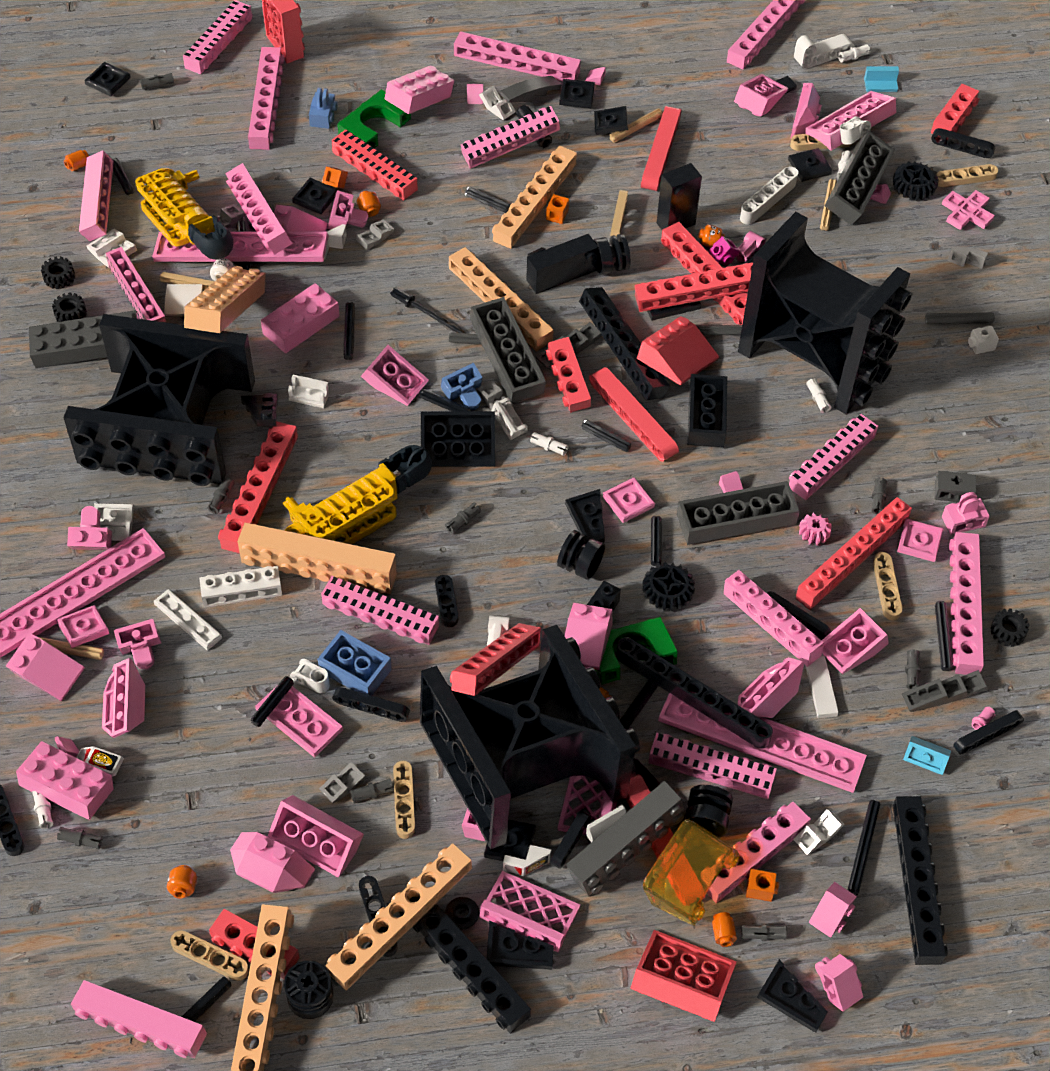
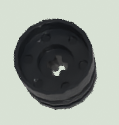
[593,234,631,275]
[557,530,605,580]
[683,785,733,838]
[284,961,334,1019]

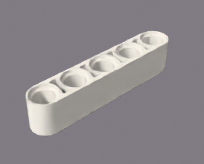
[740,166,798,225]

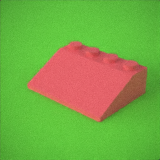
[262,0,305,64]
[637,316,719,385]
[630,930,737,1022]

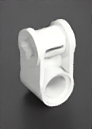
[840,116,871,144]
[290,659,330,693]

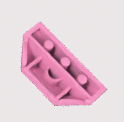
[791,83,822,138]
[738,657,804,718]
[102,658,145,738]
[230,832,315,893]

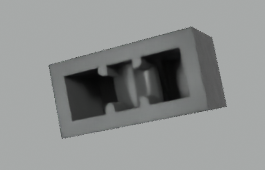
[934,471,976,502]

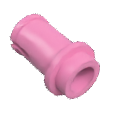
[972,707,996,730]

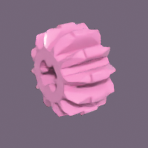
[799,512,832,546]

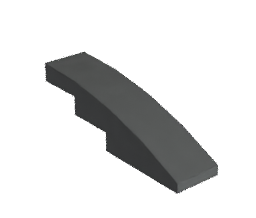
[499,76,562,103]
[536,322,602,369]
[902,670,987,712]

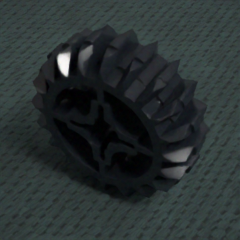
[893,161,938,201]
[642,561,695,611]

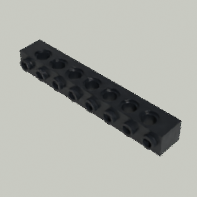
[579,287,670,401]
[892,796,948,965]
[399,896,531,1034]

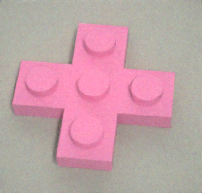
[942,190,995,230]

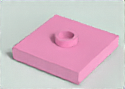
[602,478,655,523]
[897,518,943,562]
[57,605,109,648]

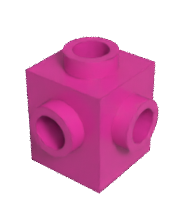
[709,236,740,267]

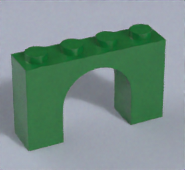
[337,89,411,148]
[595,617,677,685]

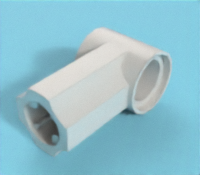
[487,616,510,646]

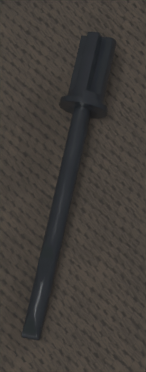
[390,287,466,333]

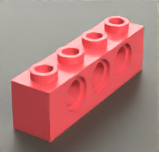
[931,84,979,140]
[546,337,591,413]
[209,909,300,979]

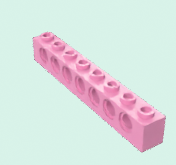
[727,0,805,69]
[454,32,581,82]
[248,47,284,150]
[225,163,292,255]
[949,532,984,675]

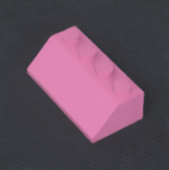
[267,795,364,877]

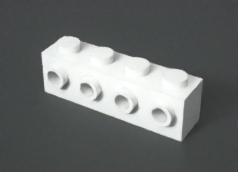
[199,566,282,608]

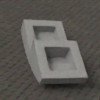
[216,204,245,229]
[356,219,394,250]
[948,247,988,269]
[477,380,514,410]
[319,762,366,804]

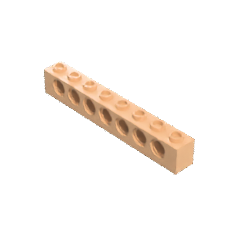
[492,145,577,249]
[449,247,554,352]
[325,843,472,991]
[231,904,294,1071]

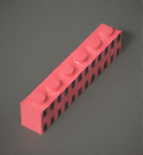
[332,130,418,201]

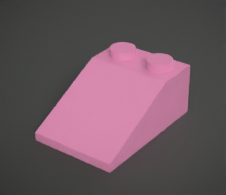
[734,74,788,116]
[274,205,328,232]
[361,345,429,406]
[565,603,613,670]
[821,608,889,674]
[6,632,85,702]

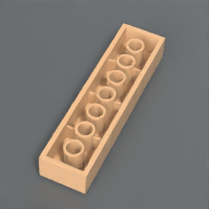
[184,266,266,333]
[237,523,397,594]

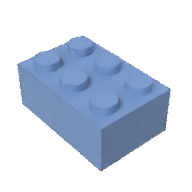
[317,630,392,696]

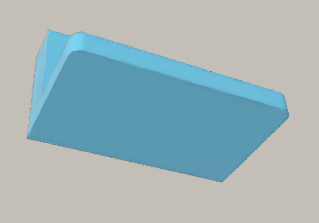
[864,66,899,92]
[903,736,951,775]

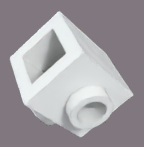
[968,326,999,354]

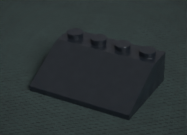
[421,411,495,467]

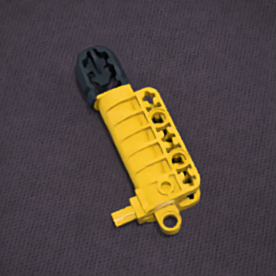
[135,168,233,260]
[283,445,432,545]

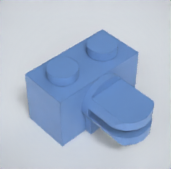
[309,87,338,129]
[441,363,483,410]

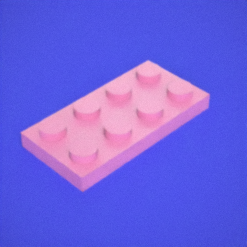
[255,686,343,758]

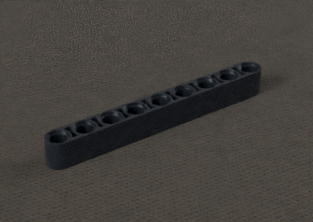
[616,637,773,749]

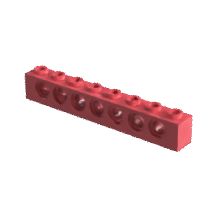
[661,222,748,325]
[635,263,753,312]
[218,421,298,553]
[795,497,912,610]
[450,623,541,696]

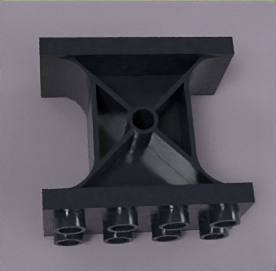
[738,211,913,414]
[63,314,255,486]
[420,625,640,849]

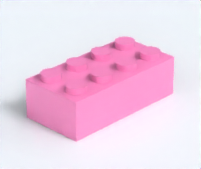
[385,65,454,114]
[261,283,340,354]
[16,741,114,820]

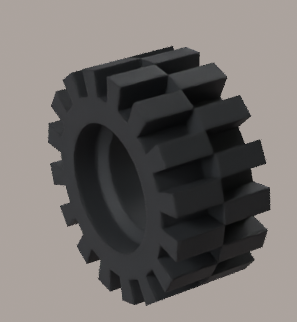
[41,256,75,289]
[52,292,87,322]
[990,608,1029,647]

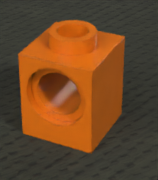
[322,166,348,188]
[546,194,569,224]
[746,869,779,902]

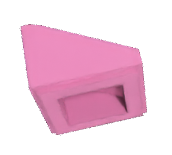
[585,67,606,86]
[467,84,483,104]
[870,184,891,204]
[719,471,743,493]
[55,736,79,758]

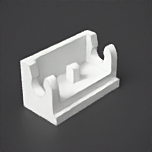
[288,374,329,408]
[491,397,528,440]

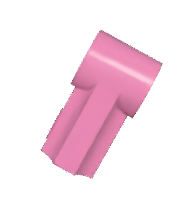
[736,231,766,263]

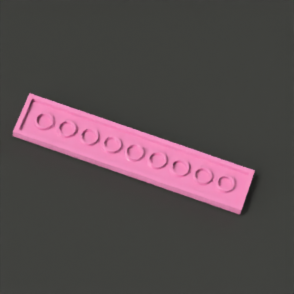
[152,232,328,262]
[0,528,165,658]
[658,691,867,793]

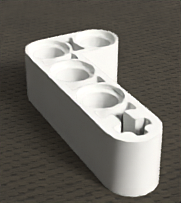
[794,34,854,69]

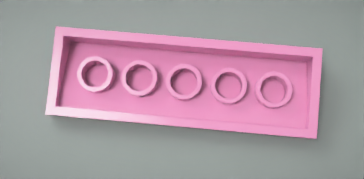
[806,91,896,151]

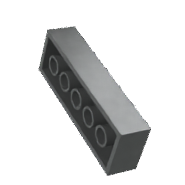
[824,131,895,225]
[470,297,546,404]
[29,310,139,368]
[677,481,799,545]
[566,781,686,897]

